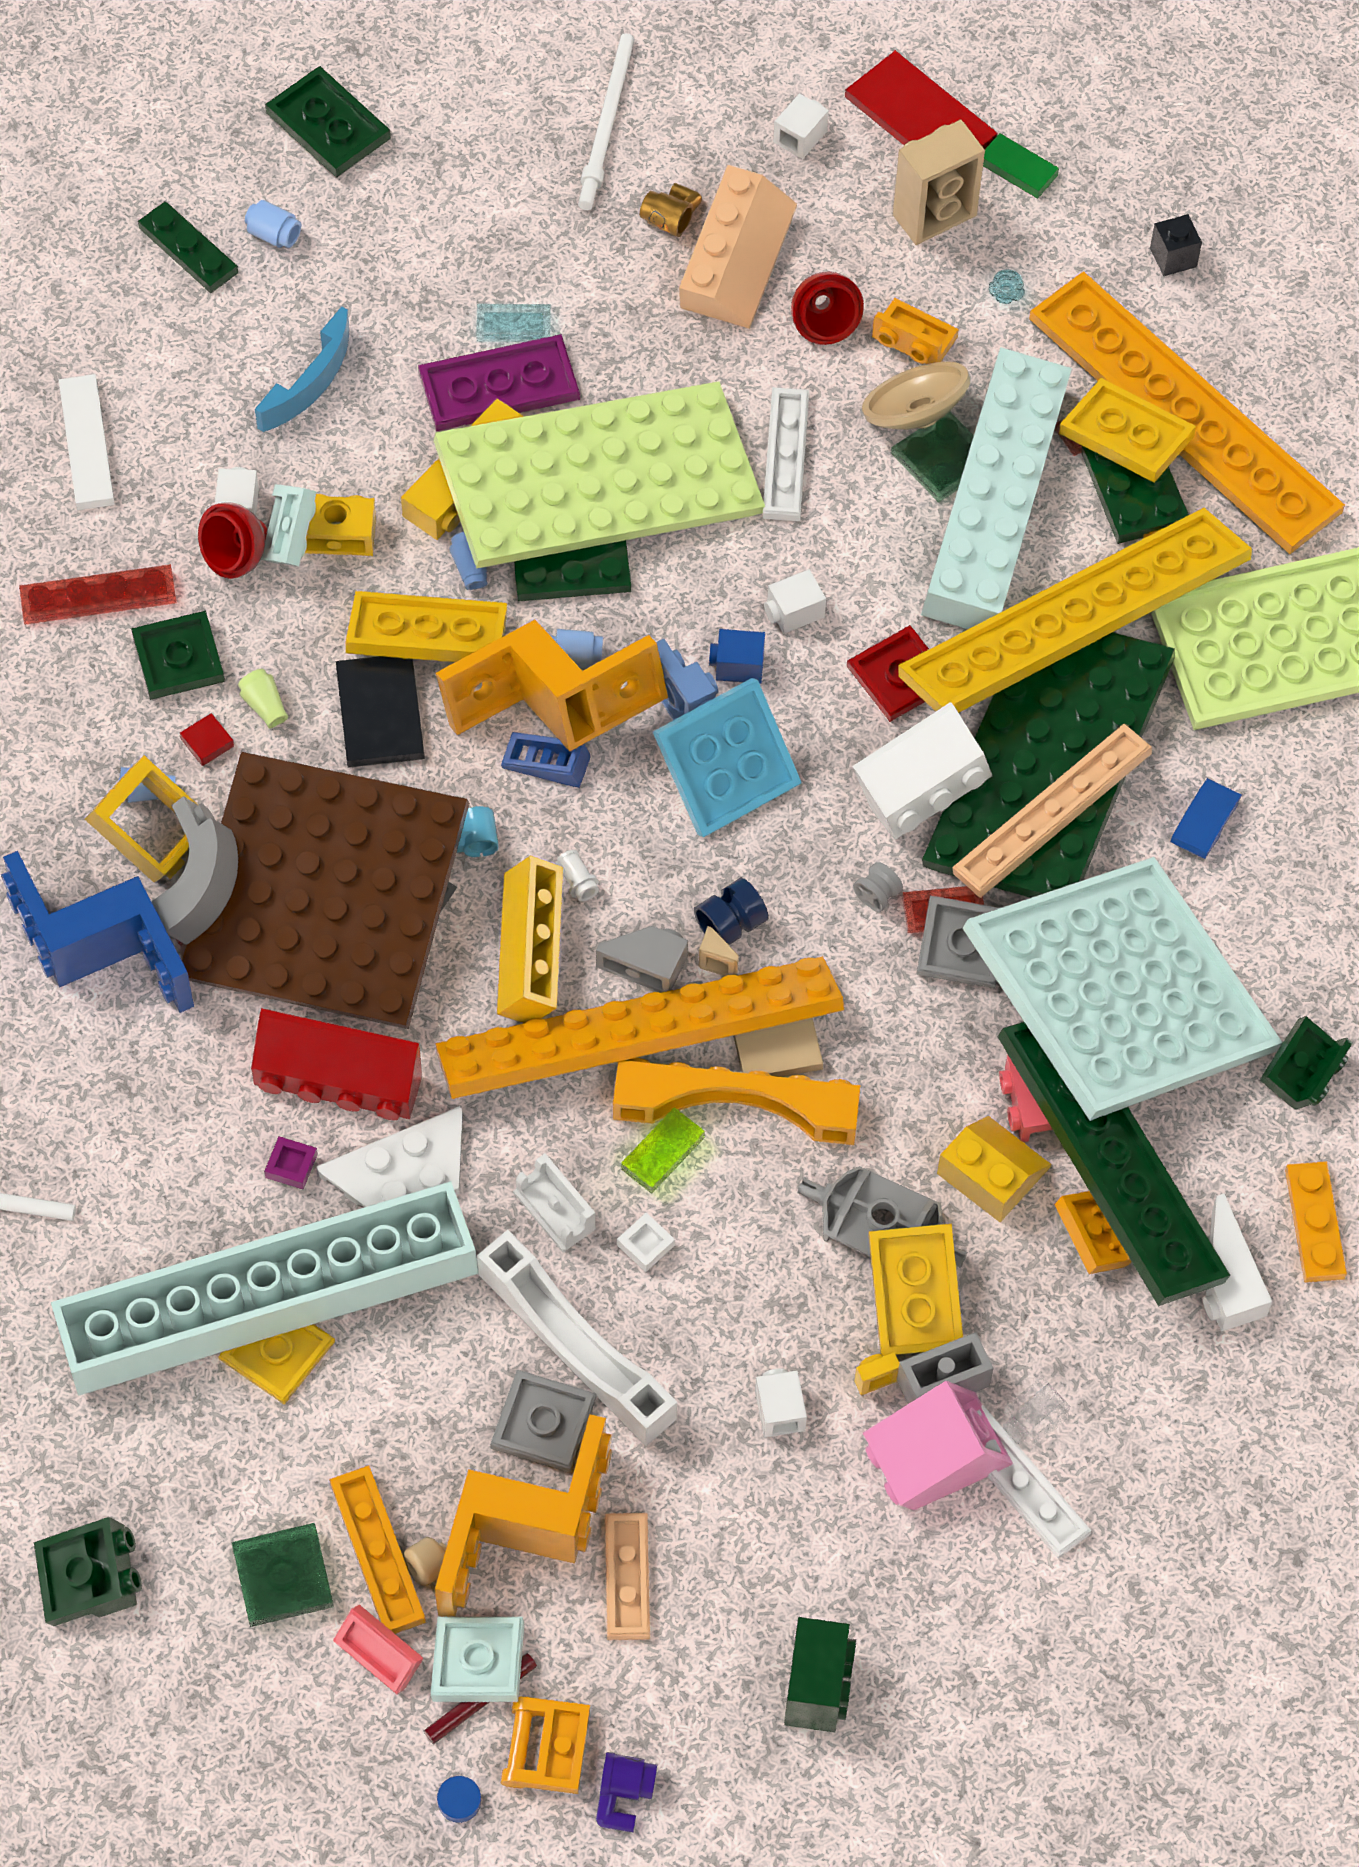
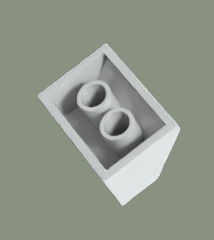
[853,702,992,840]

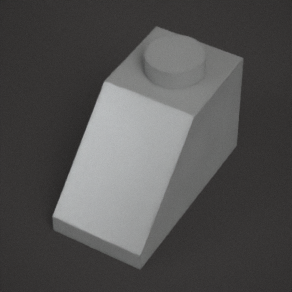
[596,926,688,993]

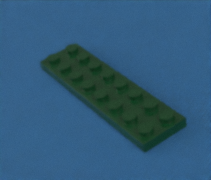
[997,1022,1230,1306]

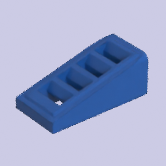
[501,732,591,788]

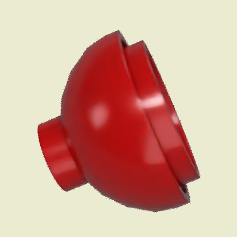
[791,271,864,345]
[198,502,267,579]

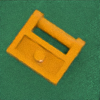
[500,1696,590,1794]

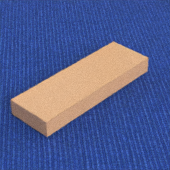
[605,1513,650,1640]

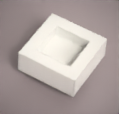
[617,1213,675,1272]

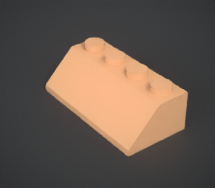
[679,165,797,329]

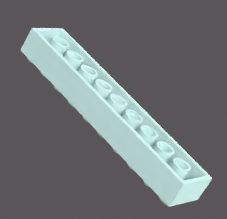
[51,1181,478,1396]

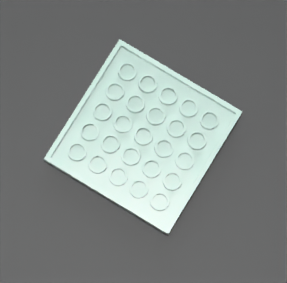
[963,857,1283,1120]

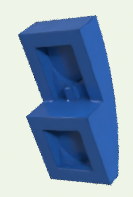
[1170,778,1242,859]

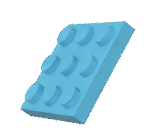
[653,678,802,837]

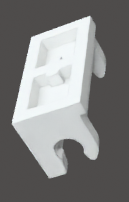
[513,1153,596,1253]

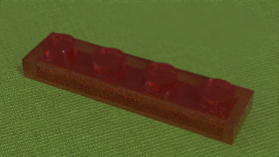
[19,564,177,625]

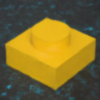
[854,1352,899,1396]

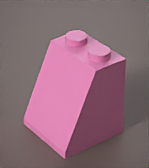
[863,1381,1013,1510]

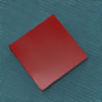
[847,625,929,722]

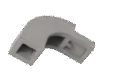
[152,796,238,945]

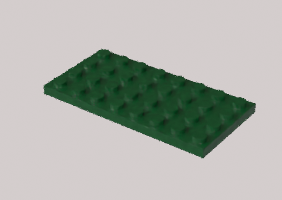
[922,632,1175,898]

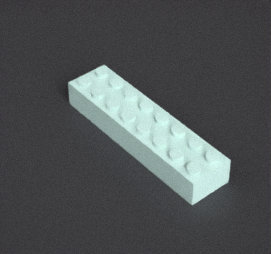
[921,347,1072,629]

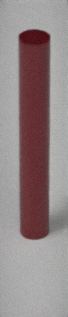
[423,1653,537,1745]

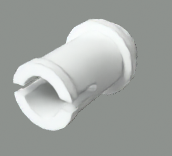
[555,850,599,902]

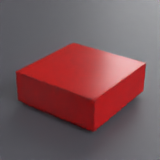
[180,713,234,766]

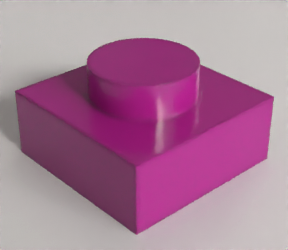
[264,1136,318,1190]

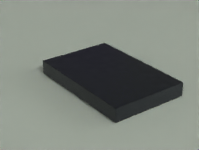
[336,656,425,768]

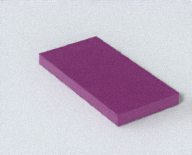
[418,334,580,431]

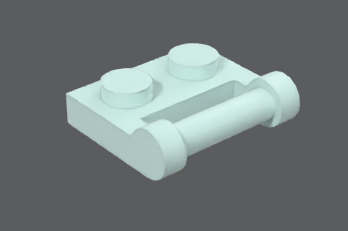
[261,484,317,566]

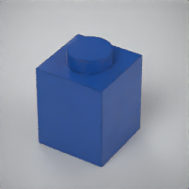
[709,629,765,684]

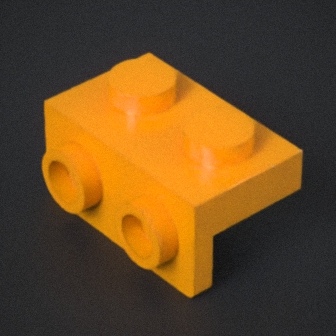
[872,298,959,364]
[1054,1191,1132,1274]

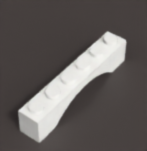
[477,1230,677,1446]

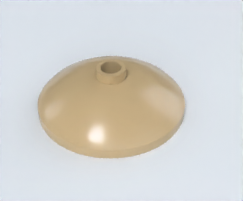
[862,362,970,430]

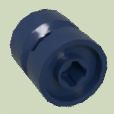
[694,877,769,945]

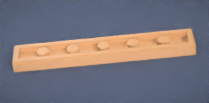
[952,724,1152,898]

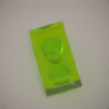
[621,1107,705,1194]

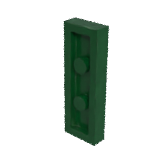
[138,201,238,293]

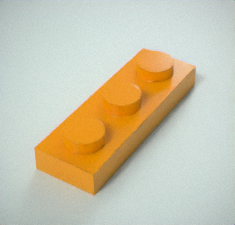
[1285,1161,1347,1283]

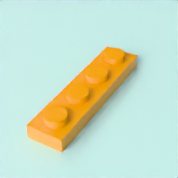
[329,1465,426,1634]

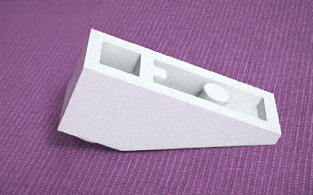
[1203,1194,1272,1332]

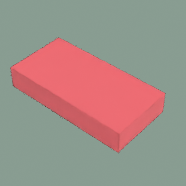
[333,1604,423,1694]

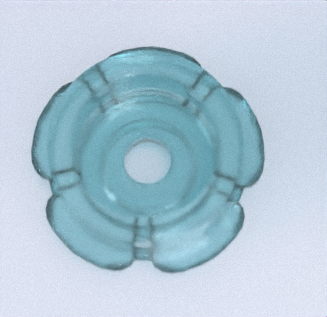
[989,269,1025,304]

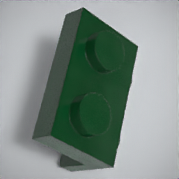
[1260,1016,1353,1110]

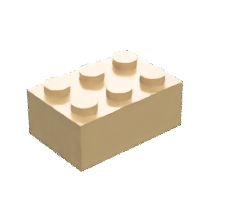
[893,120,985,245]

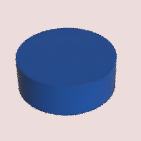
[437,1776,481,1823]

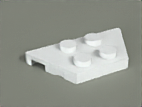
[316,1106,463,1207]

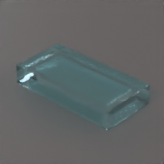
[476,304,551,342]

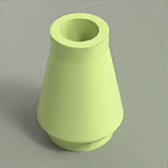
[238,669,288,728]

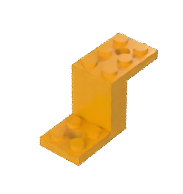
[435,619,668,751]
[435,1414,612,1617]

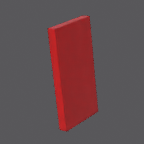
[845,50,998,150]

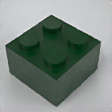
[784,1617,856,1733]

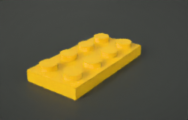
[345,591,507,662]

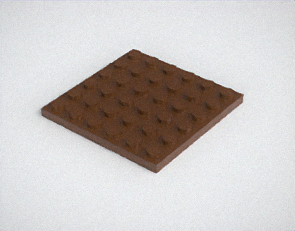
[182,751,470,1029]

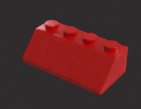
[251,1008,422,1121]

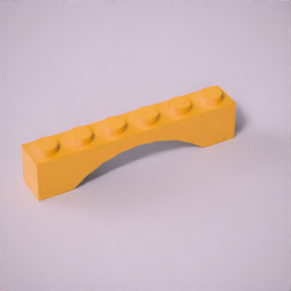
[613,1058,861,1145]

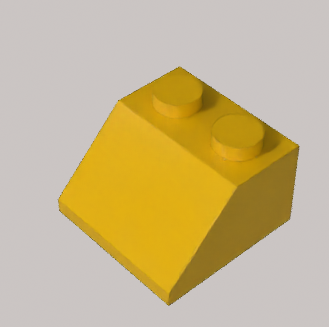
[937,1116,1052,1223]

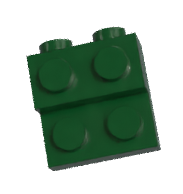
[34,1517,142,1626]

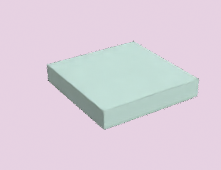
[431,1617,524,1702]

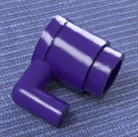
[596,1752,658,1833]

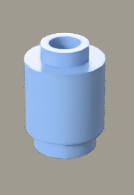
[244,200,302,248]
[551,629,603,670]

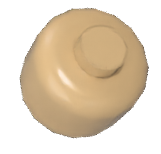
[403,1537,446,1586]

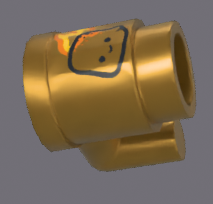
[639,183,702,237]

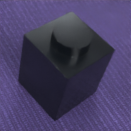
[1150,214,1202,277]

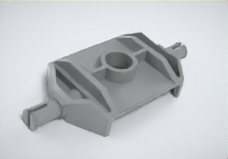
[797,1166,968,1268]

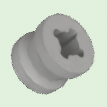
[853,862,903,912]

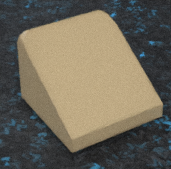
[698,926,739,976]

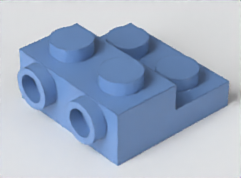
[656,639,718,720]

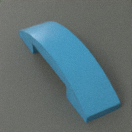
[255,306,350,432]

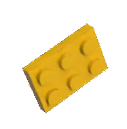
[1059,378,1196,483]
[868,1224,963,1356]

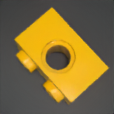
[305,494,376,556]

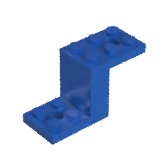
[1,851,194,1013]

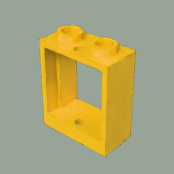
[85,755,198,883]

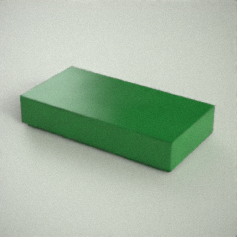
[983,133,1059,199]

